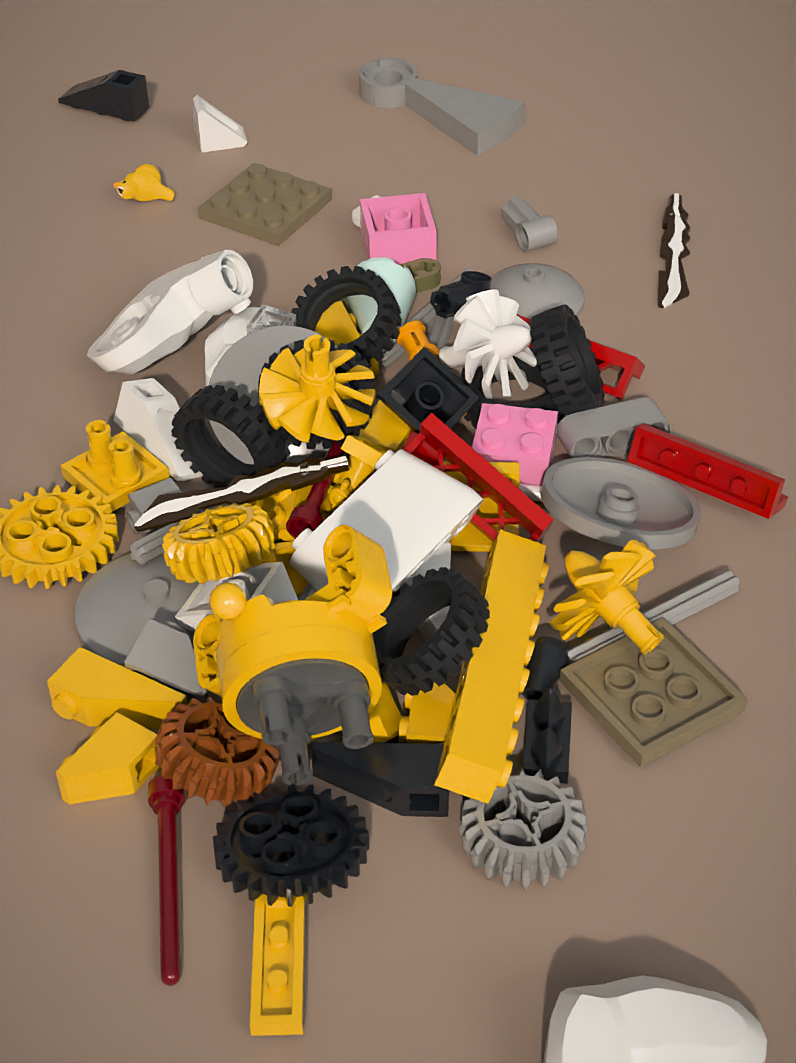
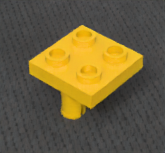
[60,420,170,512]

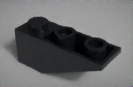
[58,70,149,122]
[311,741,449,817]

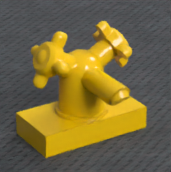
[319,435,388,512]

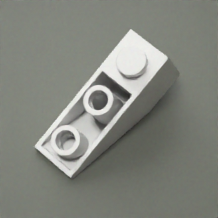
[113,378,203,481]

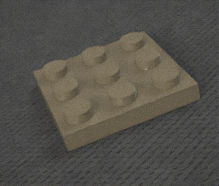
[198,163,332,246]
[559,618,747,768]

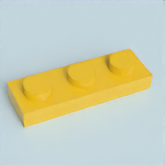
[250,894,305,1036]

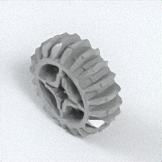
[459,767,588,890]

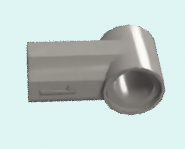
[501,196,558,252]

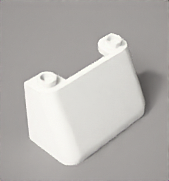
[289,449,484,595]

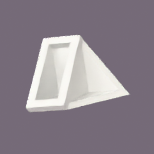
[192,95,248,152]

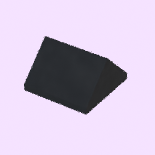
[376,347,480,434]

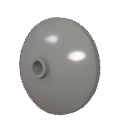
[490,263,585,319]

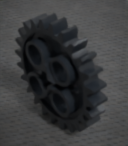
[213,784,369,907]

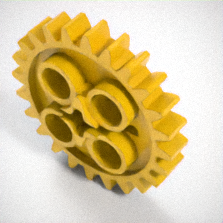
[0,485,119,589]

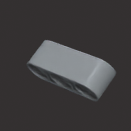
[557,397,672,458]

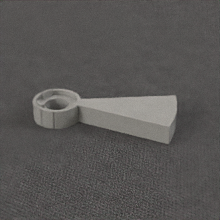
[359,57,525,155]

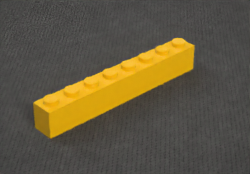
[434,529,549,804]

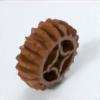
[155,697,279,808]

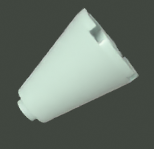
[347,257,416,344]

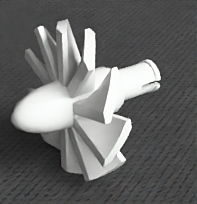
[439,290,536,399]

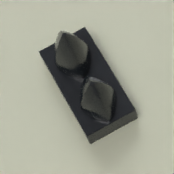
[523,687,572,784]

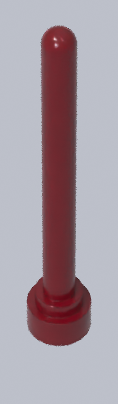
[286,440,345,539]
[148,776,185,986]

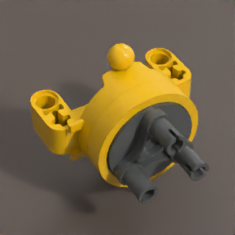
[193,525,392,785]

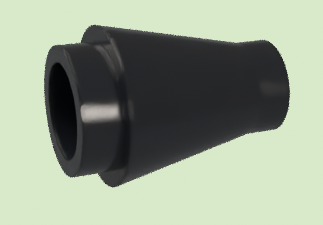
[522,636,570,700]

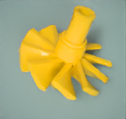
[259,335,375,443]
[549,540,664,655]

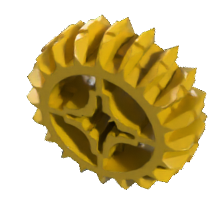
[162,503,275,584]

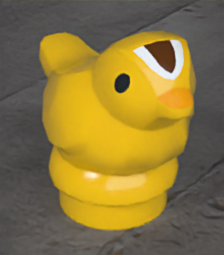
[113,164,175,201]

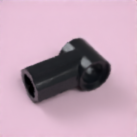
[430,271,492,319]

